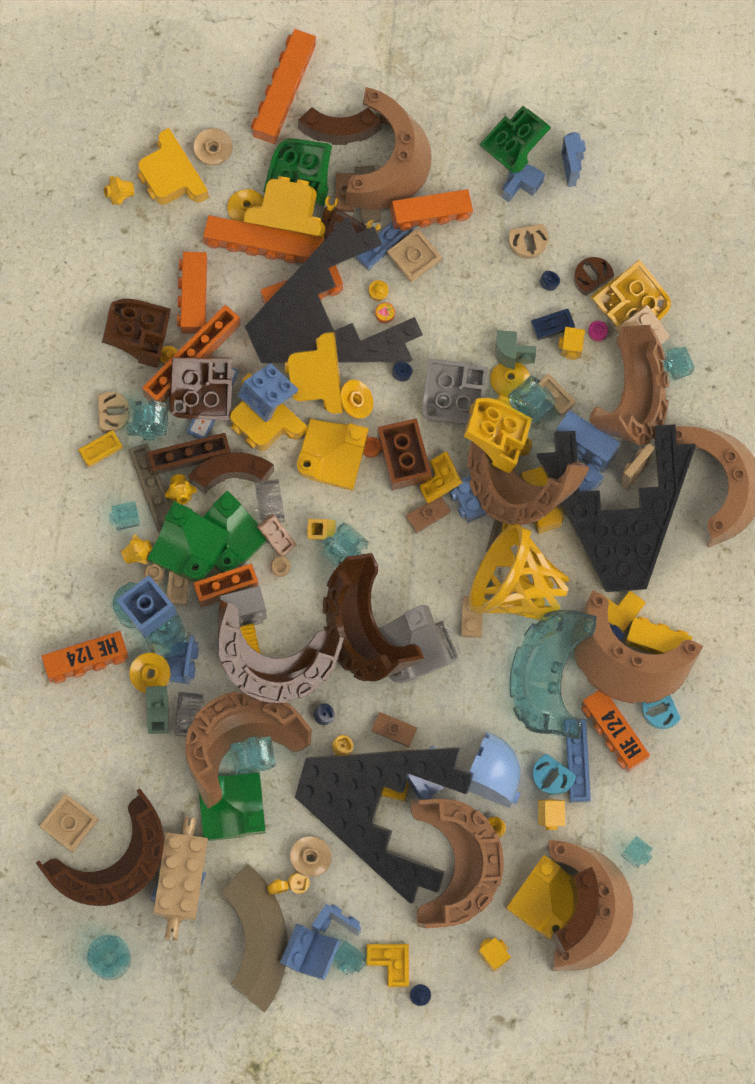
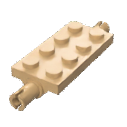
[153,817,208,941]

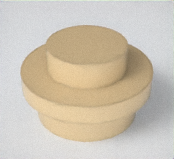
[270,556,291,577]
[144,564,164,584]

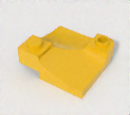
[590,260,671,327]
[464,398,532,473]
[297,418,369,491]
[506,855,574,941]

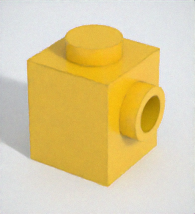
[558,327,585,360]
[307,519,336,541]
[538,799,565,830]
[478,937,511,973]

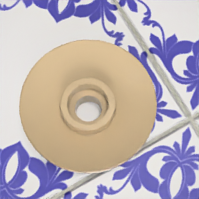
[193,128,233,165]
[290,836,332,877]

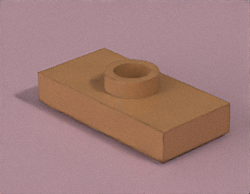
[335,173,356,212]
[406,497,451,534]
[256,514,297,557]
[371,712,417,747]

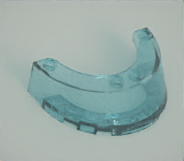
[510,610,597,740]

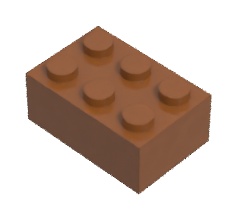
[377,418,432,490]

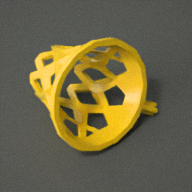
[469,523,569,622]

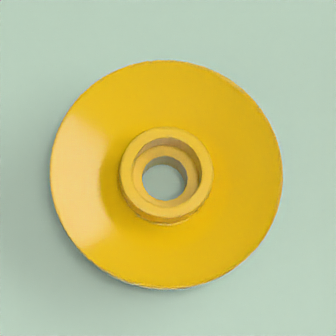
[227,189,264,222]
[490,363,530,399]
[340,380,374,419]
[129,653,171,693]

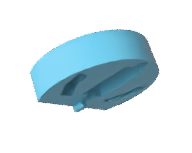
[642,695,681,729]
[533,754,576,795]

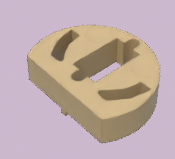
[508,224,548,259]
[98,392,131,433]

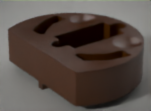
[574,257,614,296]

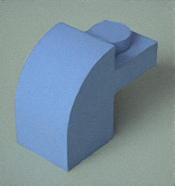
[502,164,545,202]

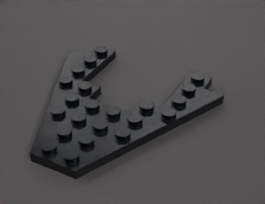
[245,217,423,364]
[537,424,696,592]
[295,747,474,904]

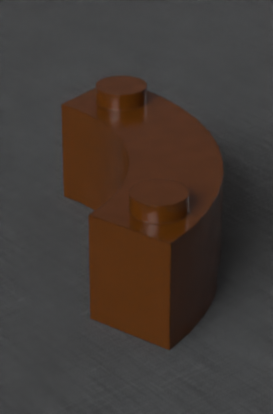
[298,107,381,145]
[188,452,274,494]
[551,867,599,955]

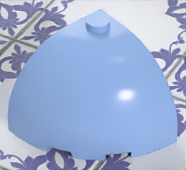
[468,732,521,808]

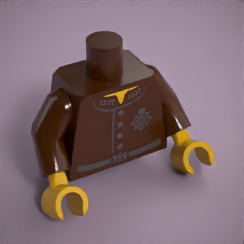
[321,195,381,241]

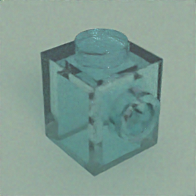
[664,346,695,380]
[109,501,141,531]
[621,836,653,869]
[333,940,366,975]

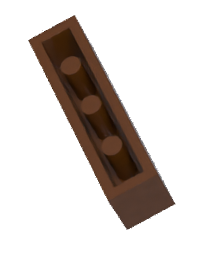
[145,433,231,476]

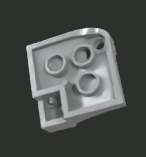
[422,358,488,425]
[379,605,452,683]

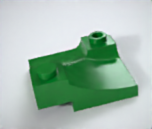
[479,106,551,173]
[263,138,332,207]
[203,491,267,573]
[147,501,231,581]
[198,772,266,841]

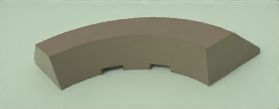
[221,864,288,1013]

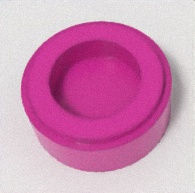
[588,321,608,342]

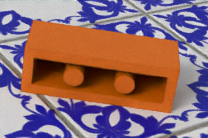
[193,563,259,607]

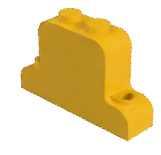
[137,128,209,205]
[244,176,325,238]
[285,332,344,414]
[230,373,307,451]

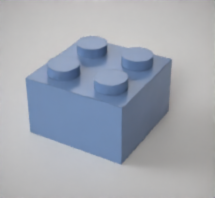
[116,575,177,638]

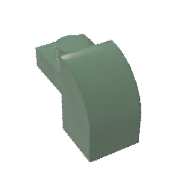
[495,330,536,369]
[146,686,169,734]

